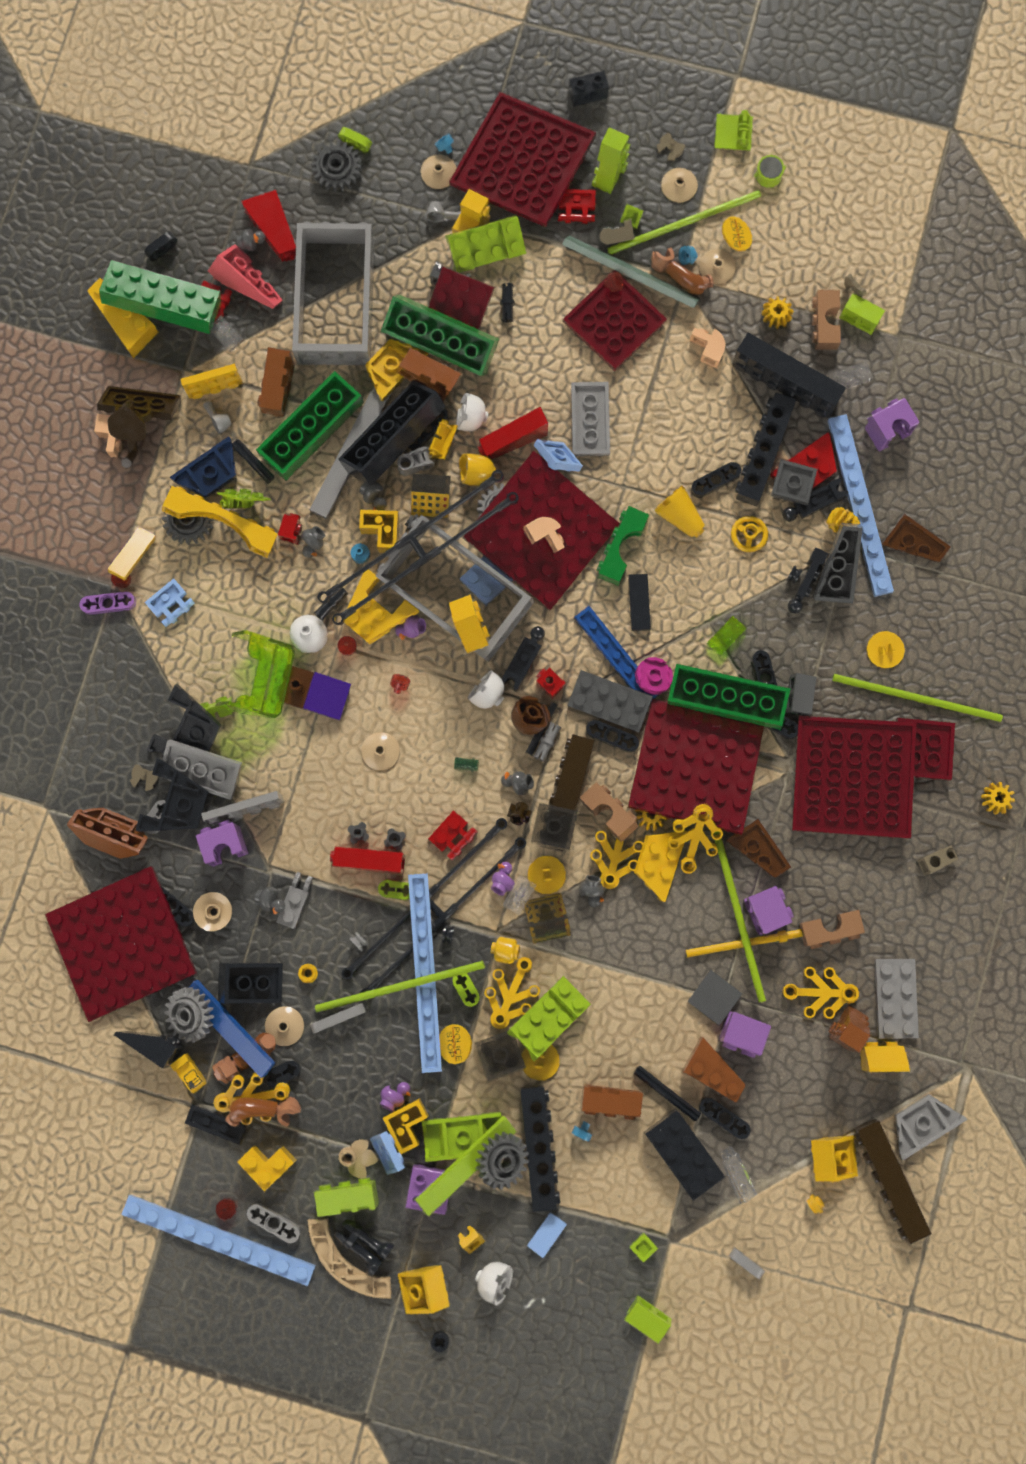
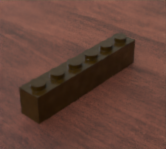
[538,734,595,853]
[853,1119,932,1244]

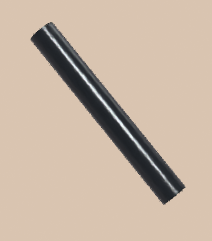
[526,702,558,756]

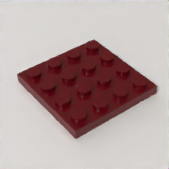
[563,270,667,371]

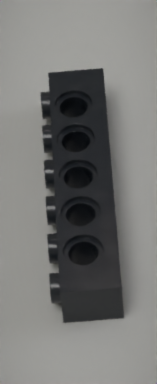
[735,392,796,507]
[520,1086,560,1212]

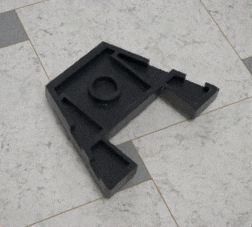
[146,684,221,754]
[135,758,209,832]

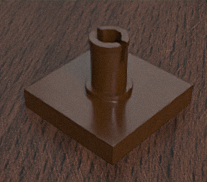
[274,664,314,712]

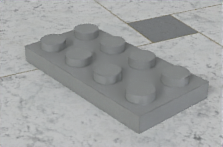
[571,382,610,456]
[161,739,242,800]
[201,791,284,826]
[874,959,919,1039]

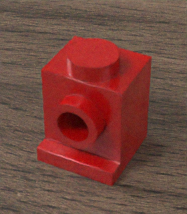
[278,513,302,545]
[536,667,566,699]

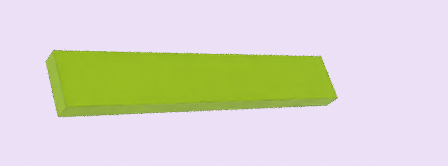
[415,1116,516,1217]

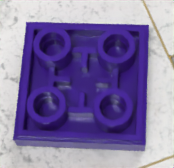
[303,672,351,720]

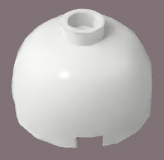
[456,393,488,432]
[289,615,328,653]
[468,670,504,709]
[476,1262,513,1306]

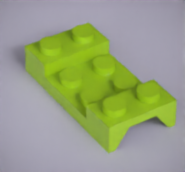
[445,216,527,273]
[507,976,591,1061]
[422,1111,502,1162]

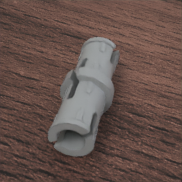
[533,722,561,762]

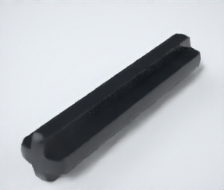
[232,439,275,484]

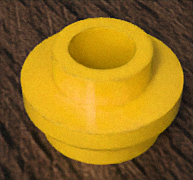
[298,964,318,983]
[807,1194,825,1214]

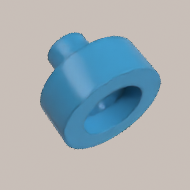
[435,134,454,154]
[678,246,698,265]
[351,544,370,564]
[572,1121,593,1142]

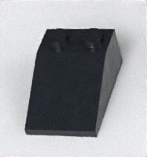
[218,962,283,1004]
[114,1030,184,1069]

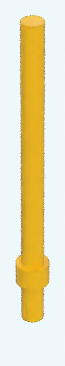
[686,929,803,958]

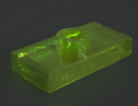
[707,616,747,656]

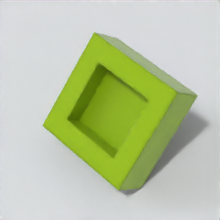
[620,204,643,229]
[629,1232,658,1263]

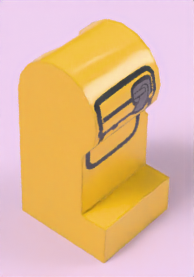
[170,1054,207,1094]

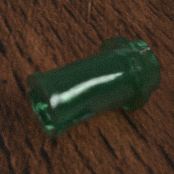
[454,757,479,773]

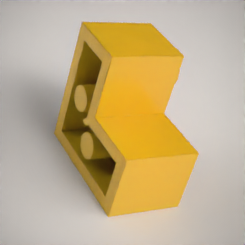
[452,189,491,233]
[359,510,400,553]
[449,595,490,653]
[383,1098,429,1154]
[238,1145,297,1192]

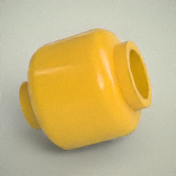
[491,937,520,964]

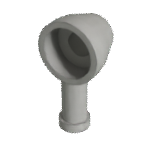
[426,201,461,223]
[203,401,231,434]

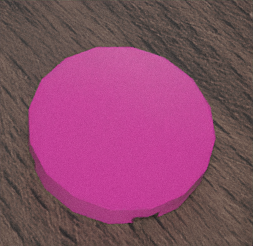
[635,657,673,695]

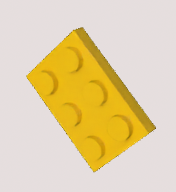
[180,363,243,399]

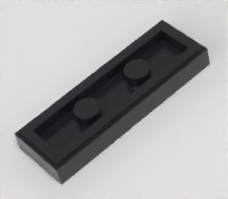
[628,574,651,631]
[184,1104,248,1145]

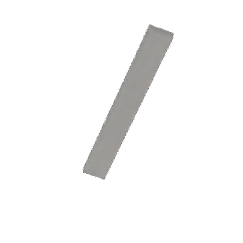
[310,387,394,519]

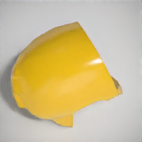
[459,453,496,486]

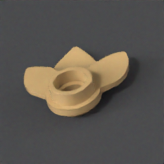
[339,1140,379,1178]

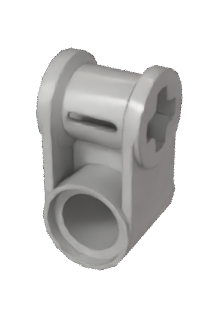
[397,446,435,476]

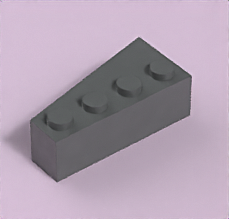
[813,523,863,604]

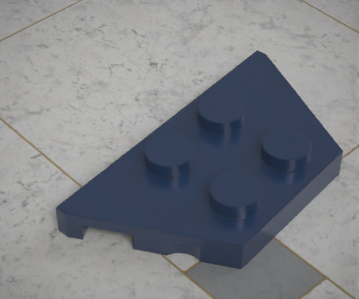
[170,436,237,498]

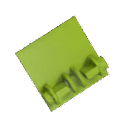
[715,110,753,151]
[217,489,271,509]

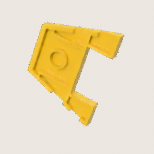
[344,569,419,644]

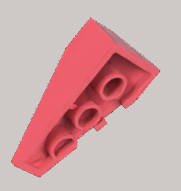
[208,244,283,309]

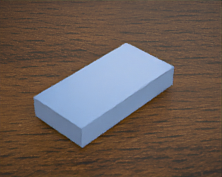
[527,1212,567,1258]

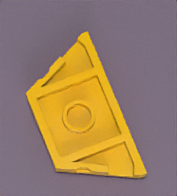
[365,339,429,402]
[634,830,688,902]

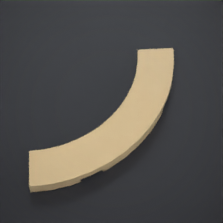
[308,1218,392,1299]

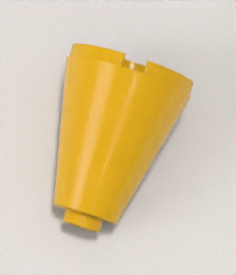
[654,485,705,538]

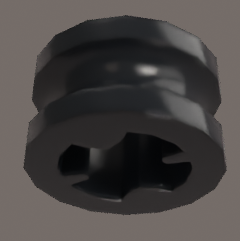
[787,565,803,584]
[442,925,455,944]
[431,1331,449,1352]

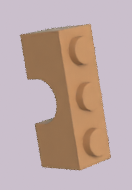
[811,290,841,350]
[580,782,638,843]
[799,910,865,949]

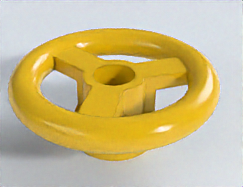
[731,516,768,552]

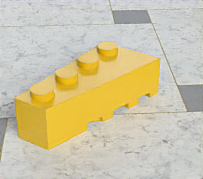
[87,278,158,359]

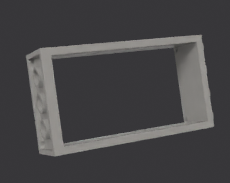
[292,221,375,365]
[376,515,534,662]

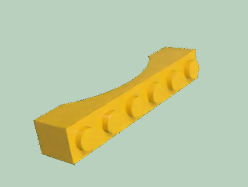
[162,486,278,558]

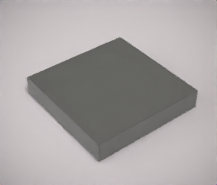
[771,459,817,506]
[687,970,742,1025]

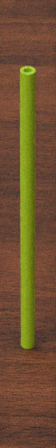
[607,190,761,255]
[832,674,1003,722]
[714,831,766,1003]
[315,961,485,1013]

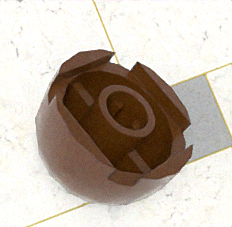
[511,696,550,735]

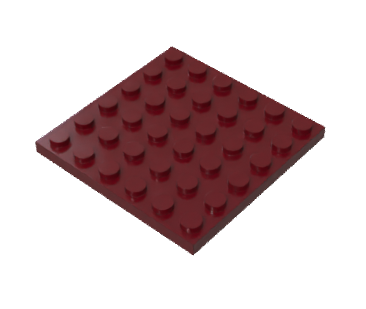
[449,92,596,227]
[463,451,620,611]
[628,699,764,835]
[792,716,917,839]
[45,866,197,1022]

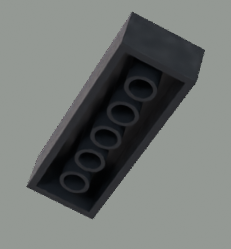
[732,333,846,419]
[338,380,446,487]

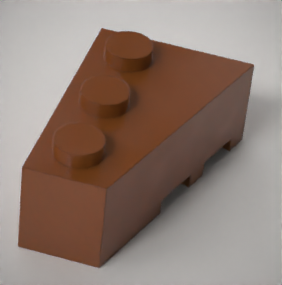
[257,347,295,417]
[396,348,461,401]
[828,1004,870,1053]
[682,1036,746,1103]
[580,1084,643,1120]

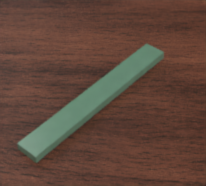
[563,236,700,308]

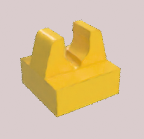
[458,1226,486,1254]

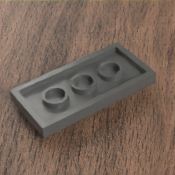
[567,670,653,732]

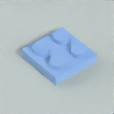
[534,439,583,472]
[460,556,513,606]
[370,1131,405,1175]

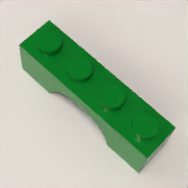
[596,506,650,586]

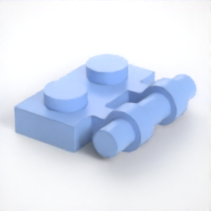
[145,579,195,627]

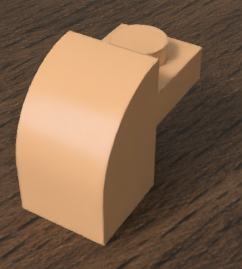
[690,328,725,369]
[94,414,127,458]
[523,517,564,553]

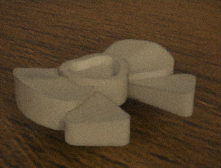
[657,133,685,161]
[844,274,866,297]
[130,764,159,791]

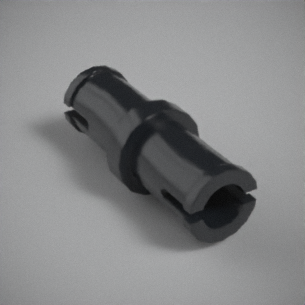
[500,283,515,323]
[314,587,348,621]

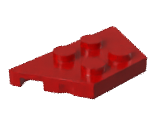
[770,432,837,490]

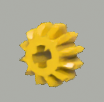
[761,296,794,329]
[826,507,860,533]
[981,782,1015,815]
[635,810,667,831]

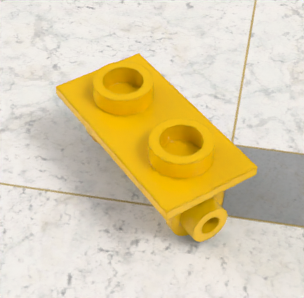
[429,419,458,460]

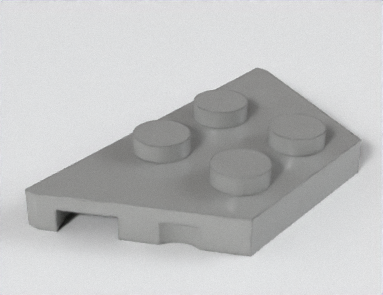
[895,1094,967,1160]

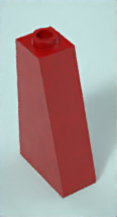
[241,190,296,262]
[477,407,548,460]
[330,846,406,875]

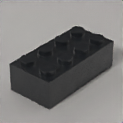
[644,1108,725,1201]

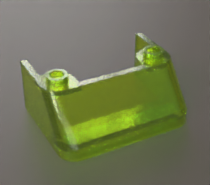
[215,630,295,718]

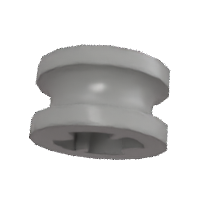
[350,932,369,951]

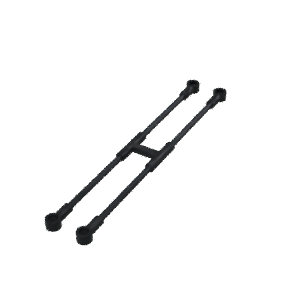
[317,470,519,625]
[341,818,526,993]

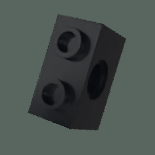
[569,71,609,107]

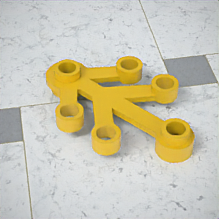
[668,804,723,874]
[590,831,643,889]
[484,957,540,1029]
[782,967,859,1019]
[214,1072,290,1125]

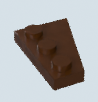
[881,514,951,563]
[726,819,791,878]

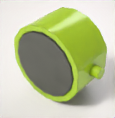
[754,155,786,188]

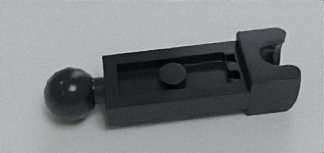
[782,478,849,522]
[788,547,829,614]
[502,626,545,692]

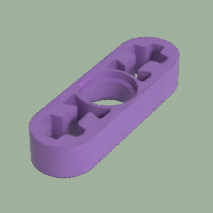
[80,592,136,615]

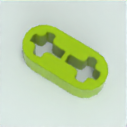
[338,127,372,153]
[378,880,410,900]
[453,973,480,1007]

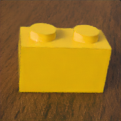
[860,1042,910,1072]
[811,1135,858,1182]
[398,1265,450,1314]

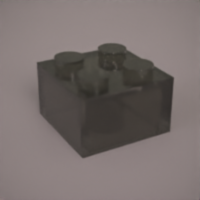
[531,803,578,851]
[474,1031,526,1083]

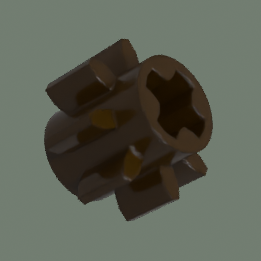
[507,802,532,826]

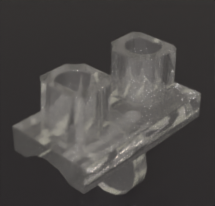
[211,316,244,352]
[502,875,537,915]

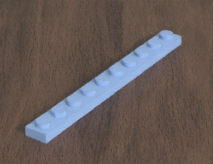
[827,414,894,597]
[408,873,442,1073]
[121,1194,316,1286]

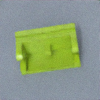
[839,293,885,335]
[625,1295,671,1344]

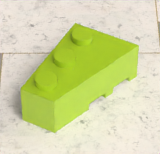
[591,127,630,194]
[314,1177,379,1217]

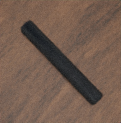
[634,1066,701,1121]

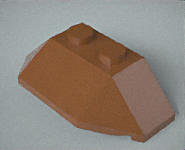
[67,808,148,859]

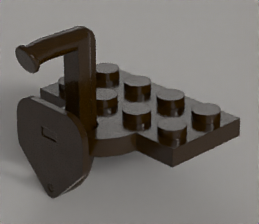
[97,386,181,468]

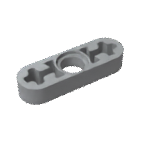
[310,1003,366,1034]
[247,1203,301,1243]

